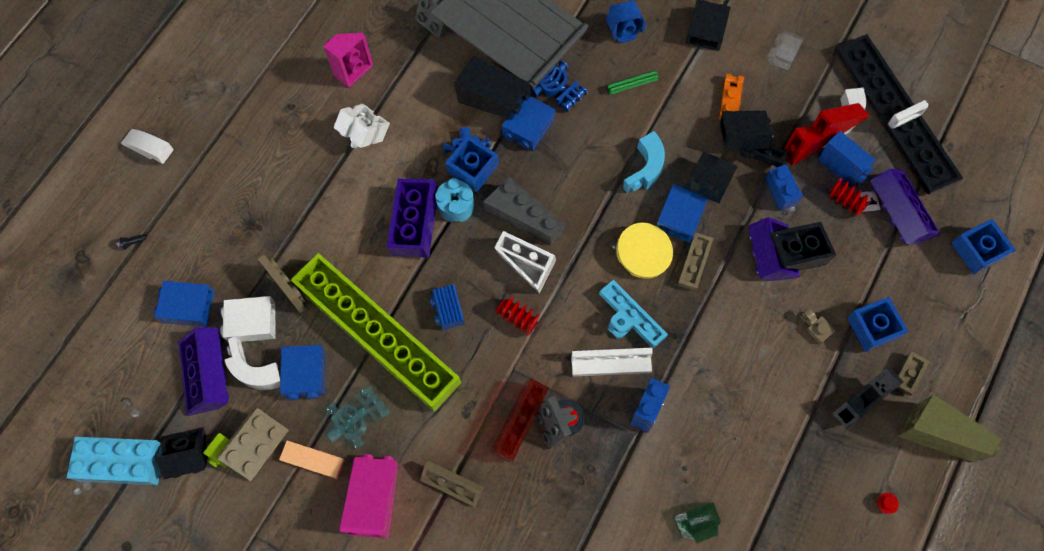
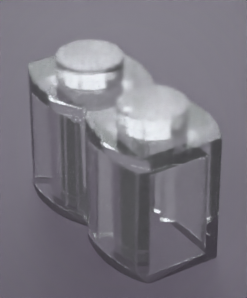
[767,30,804,72]

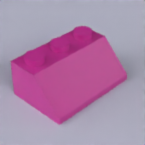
[323,33,373,88]

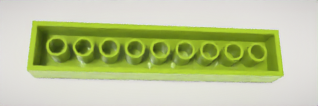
[291,253,461,412]

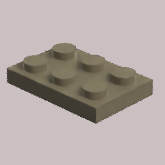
[258,255,306,314]
[216,407,289,481]

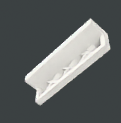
[571,348,653,377]

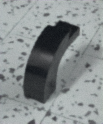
[832,367,904,429]

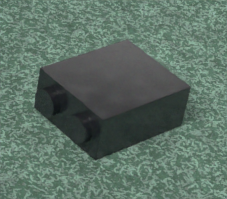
[685,0,731,51]
[720,110,774,149]
[685,151,738,204]

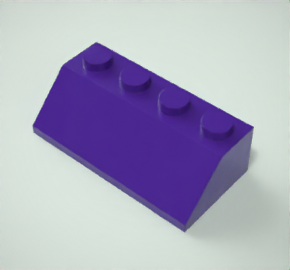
[870,168,941,245]
[178,327,229,416]

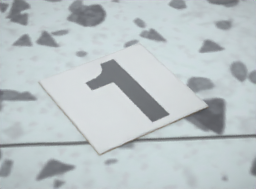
[860,191,881,212]

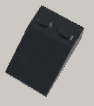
[770,222,836,269]

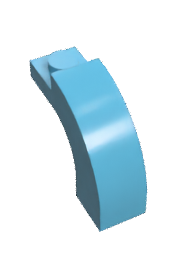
[623,131,665,193]

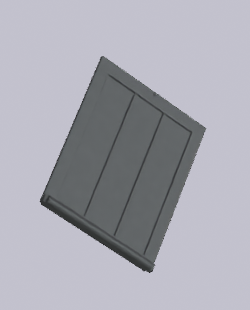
[430,0,590,90]

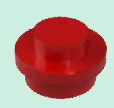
[877,493,899,514]

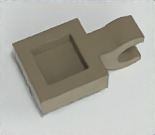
[800,309,836,344]

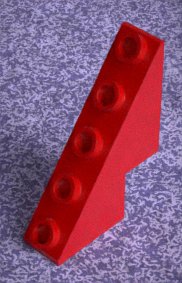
[784,103,870,166]

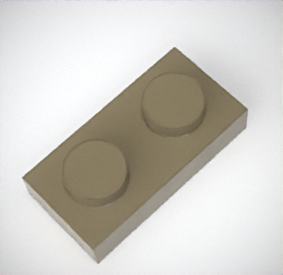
[896,351,930,396]

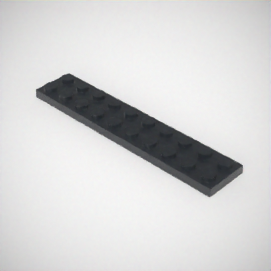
[835,34,963,195]

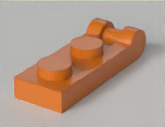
[719,73,744,120]

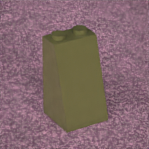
[898,394,1002,463]

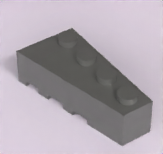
[483,177,564,246]

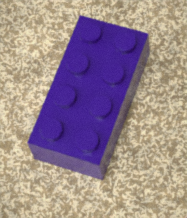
[386,178,438,258]

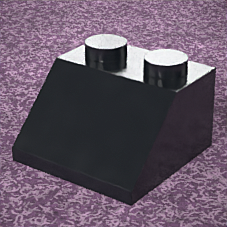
[156,427,208,479]

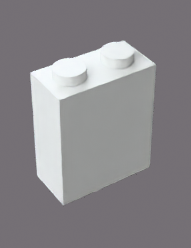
[220,296,275,343]

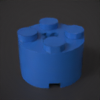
[606,0,646,42]

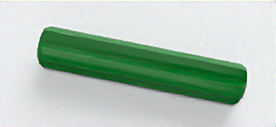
[607,70,658,94]

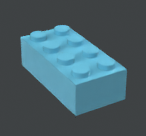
[66,437,161,485]

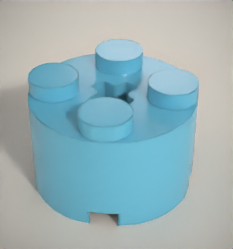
[435,178,474,222]

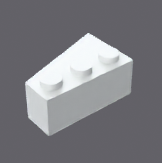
[495,231,556,294]

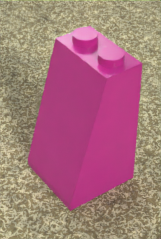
[340,454,398,539]

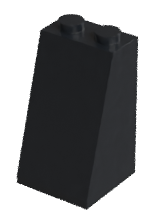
[454,55,531,120]

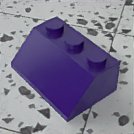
[749,217,800,281]

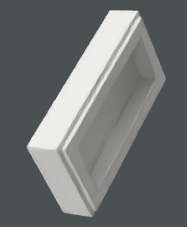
[888,100,928,129]

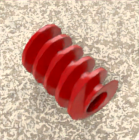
[829,177,872,217]
[496,296,539,336]

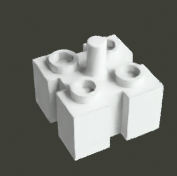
[334,104,390,148]

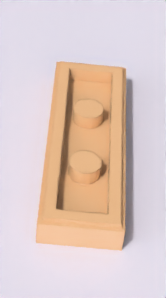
[279,441,345,479]

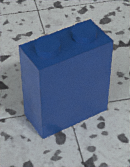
[502,96,555,151]
[818,131,875,187]
[656,184,708,243]
[154,281,215,327]
[280,345,325,401]
[630,377,671,433]

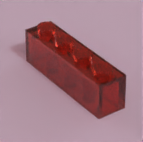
[490,378,549,462]

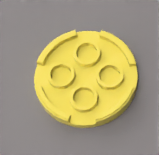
[616,223,673,279]

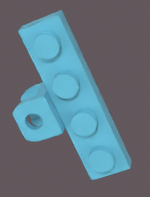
[599,280,668,349]

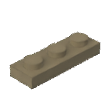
[678,232,714,291]
[420,461,484,507]

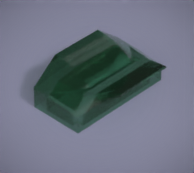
[674,502,721,543]

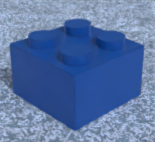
[445,136,499,192]
[951,219,1016,275]
[847,297,909,353]

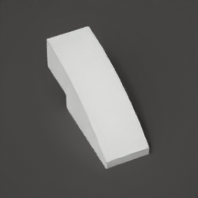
[121,129,174,164]

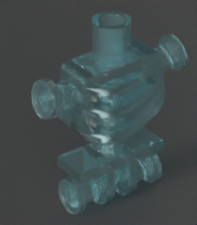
[326,386,391,449]

